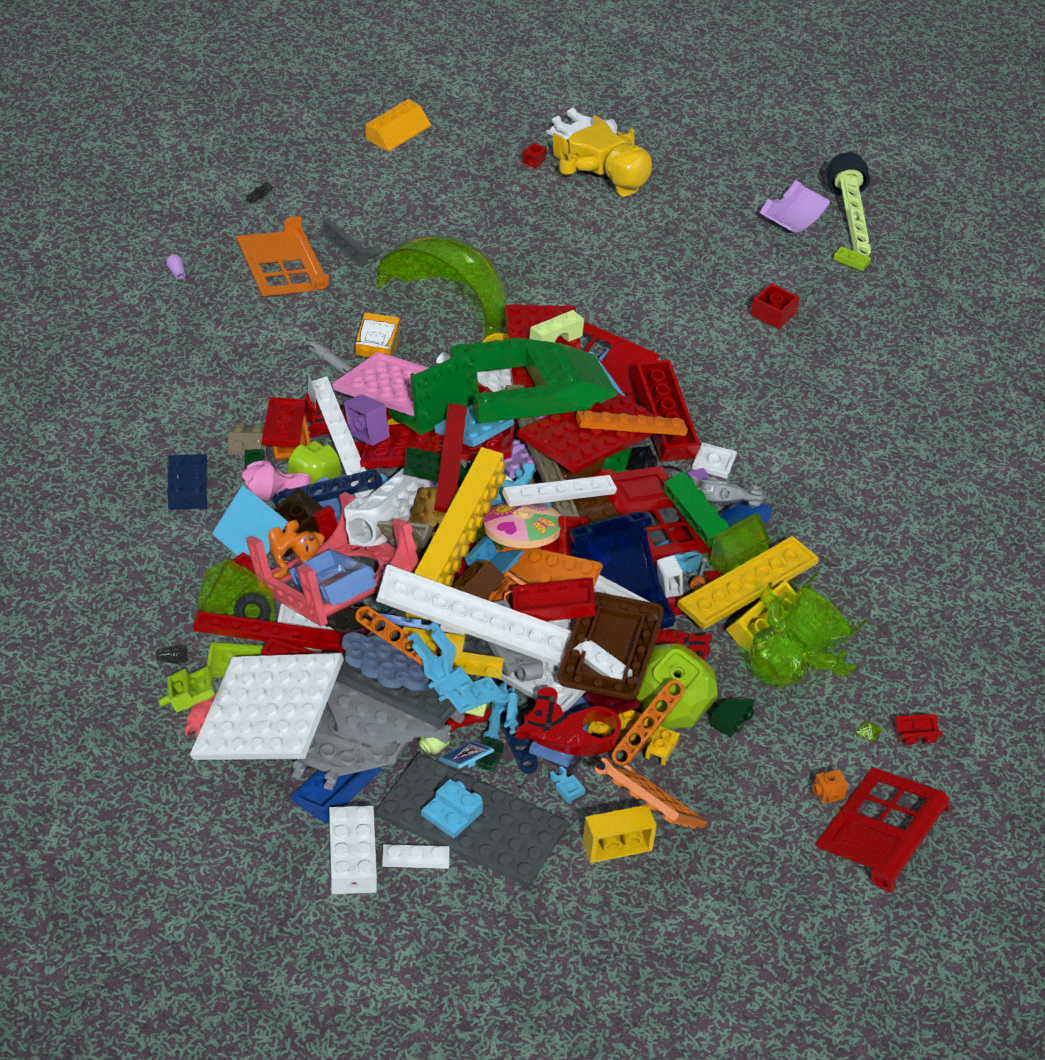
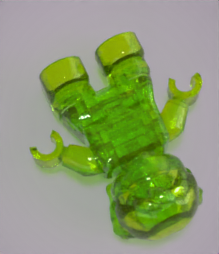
[748,572,868,689]

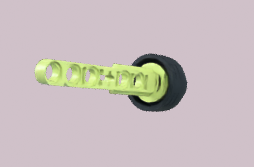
[827,152,871,256]

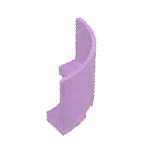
[760,180,830,232]

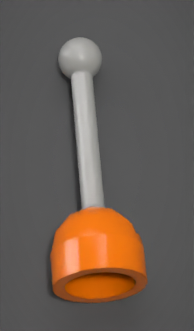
[690,557,709,591]

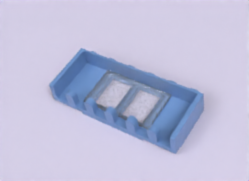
[288,549,377,606]

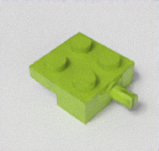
[158,666,215,713]

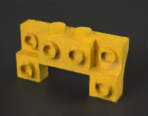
[587,710,680,766]

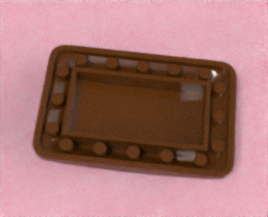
[557,592,664,700]

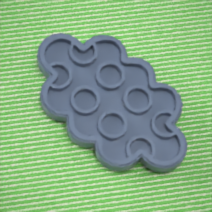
[342,632,429,691]

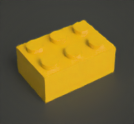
[582,805,657,863]

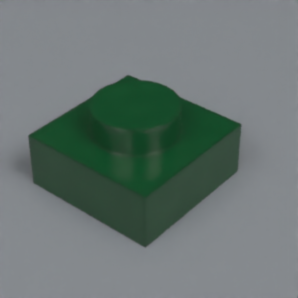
[244,449,265,469]

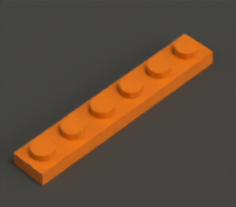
[576,410,688,436]

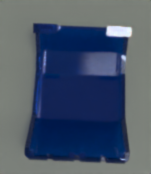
[570,511,675,630]

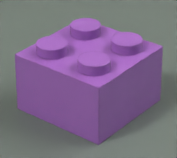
[344,394,390,446]

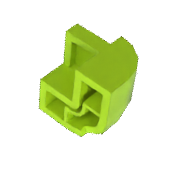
[288,440,341,484]

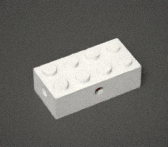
[329,806,377,894]

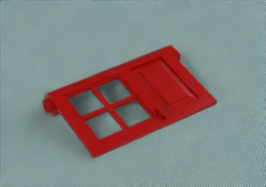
[583,322,660,403]
[593,466,712,570]
[815,767,950,893]

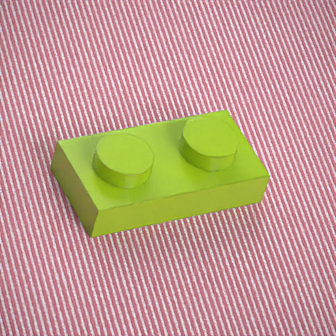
[833,246,871,271]

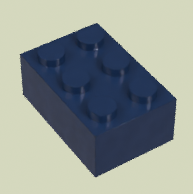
[167,454,208,510]

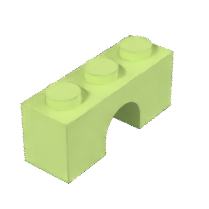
[530,310,584,342]

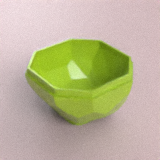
[636,644,718,729]

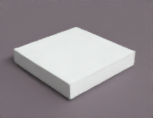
[692,442,737,479]

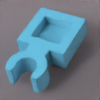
[550,766,585,803]

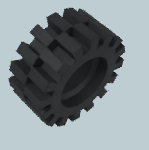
[234,593,271,621]

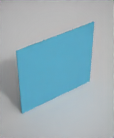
[212,485,288,557]

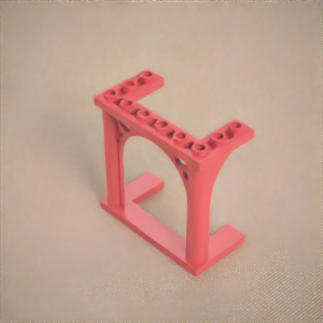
[246,492,420,627]

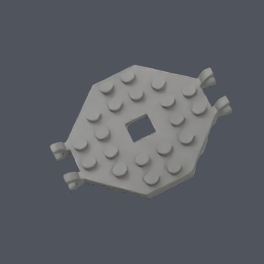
[326,652,465,748]
[292,699,410,791]

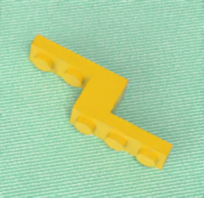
[403,627,504,679]

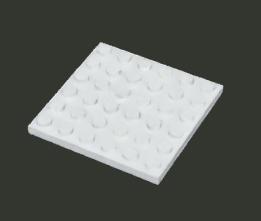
[190,653,344,760]

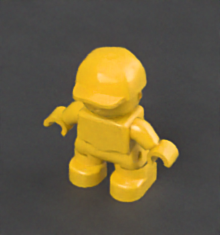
[553,115,652,197]

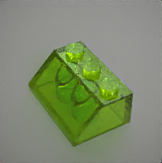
[710,513,770,575]

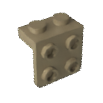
[228,423,266,456]
[377,521,434,549]

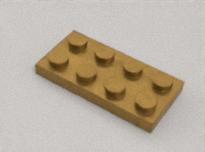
[409,486,446,555]

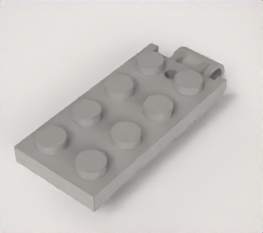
[487,600,543,682]

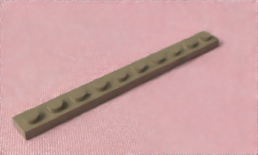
[505,385,580,517]

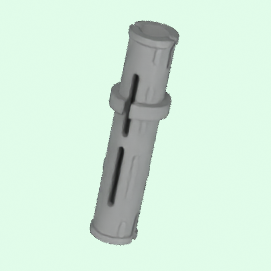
[309,341,354,375]

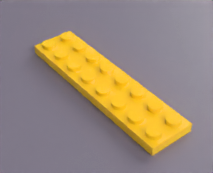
[677,536,819,630]

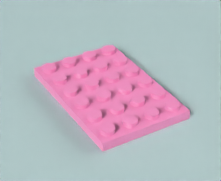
[332,352,428,417]

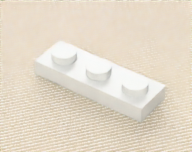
[573,638,632,680]
[382,844,449,869]

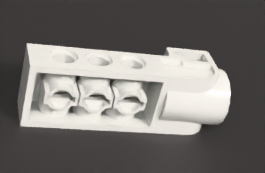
[344,468,430,547]

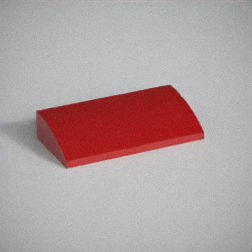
[512,577,596,621]

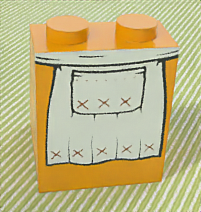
[355,312,400,357]

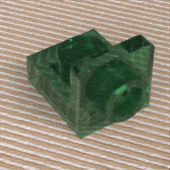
[474,736,504,773]

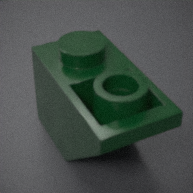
[710,698,755,738]

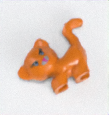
[267,520,325,579]

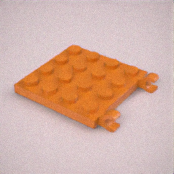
[595,758,708,829]

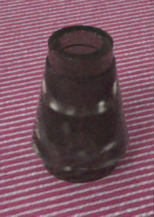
[156,644,188,665]

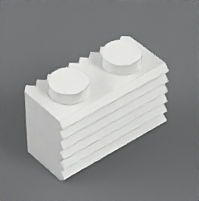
[656,555,684,598]

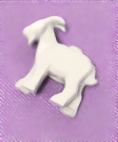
[546,108,617,140]

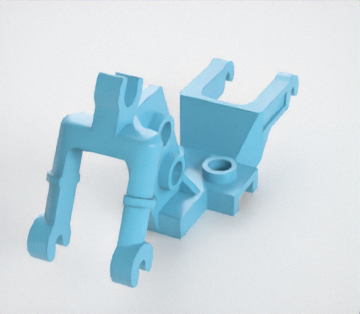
[407,622,520,745]

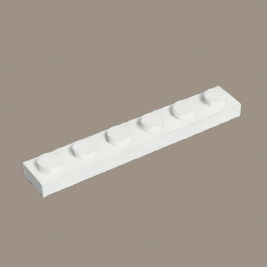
[502,475,617,507]

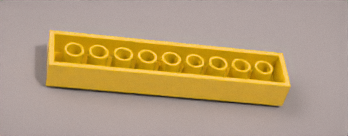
[406,447,506,622]

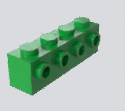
[664,471,729,548]

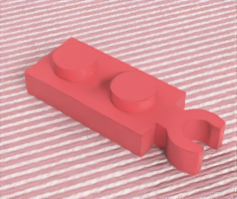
[185,692,216,738]

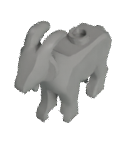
[692,477,764,508]

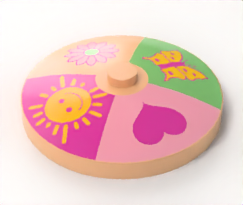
[484,502,561,548]

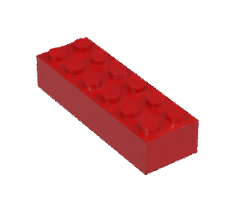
[632,359,700,462]

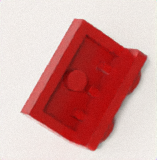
[894,714,943,745]

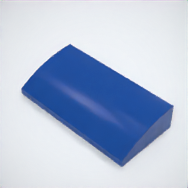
[711,500,773,556]
[291,767,381,824]

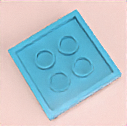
[434,404,514,447]

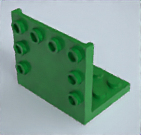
[388,348,479,435]

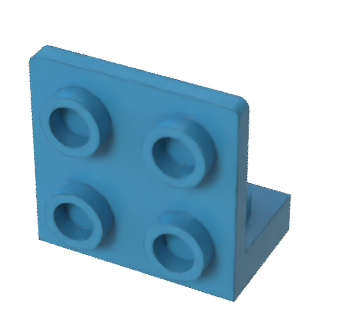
[464,536,523,575]

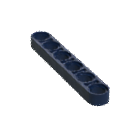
[273,469,382,507]
[491,678,538,774]

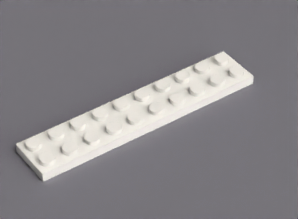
[376,564,572,667]

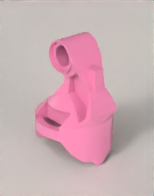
[242,460,311,502]

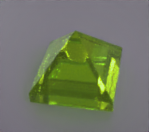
[855,720,883,743]

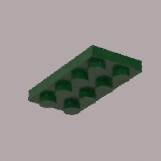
[403,447,474,487]

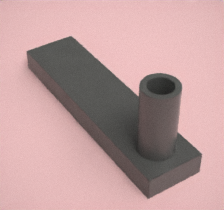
[321,219,381,267]

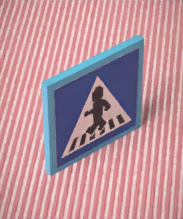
[438,741,494,769]

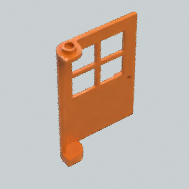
[236,216,329,296]

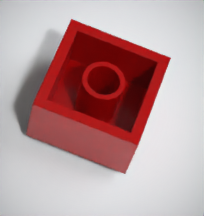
[750,283,800,329]

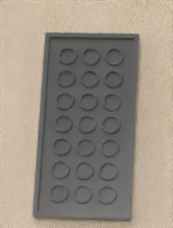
[375,753,569,888]

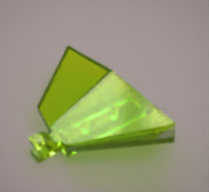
[194,559,275,622]

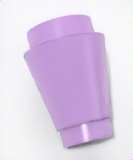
[166,255,186,280]

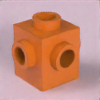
[812,769,848,804]

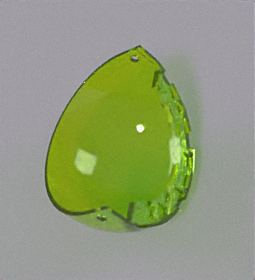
[377,235,507,338]

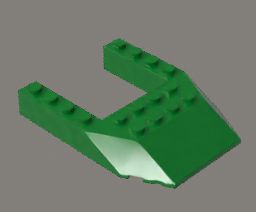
[450,338,617,423]

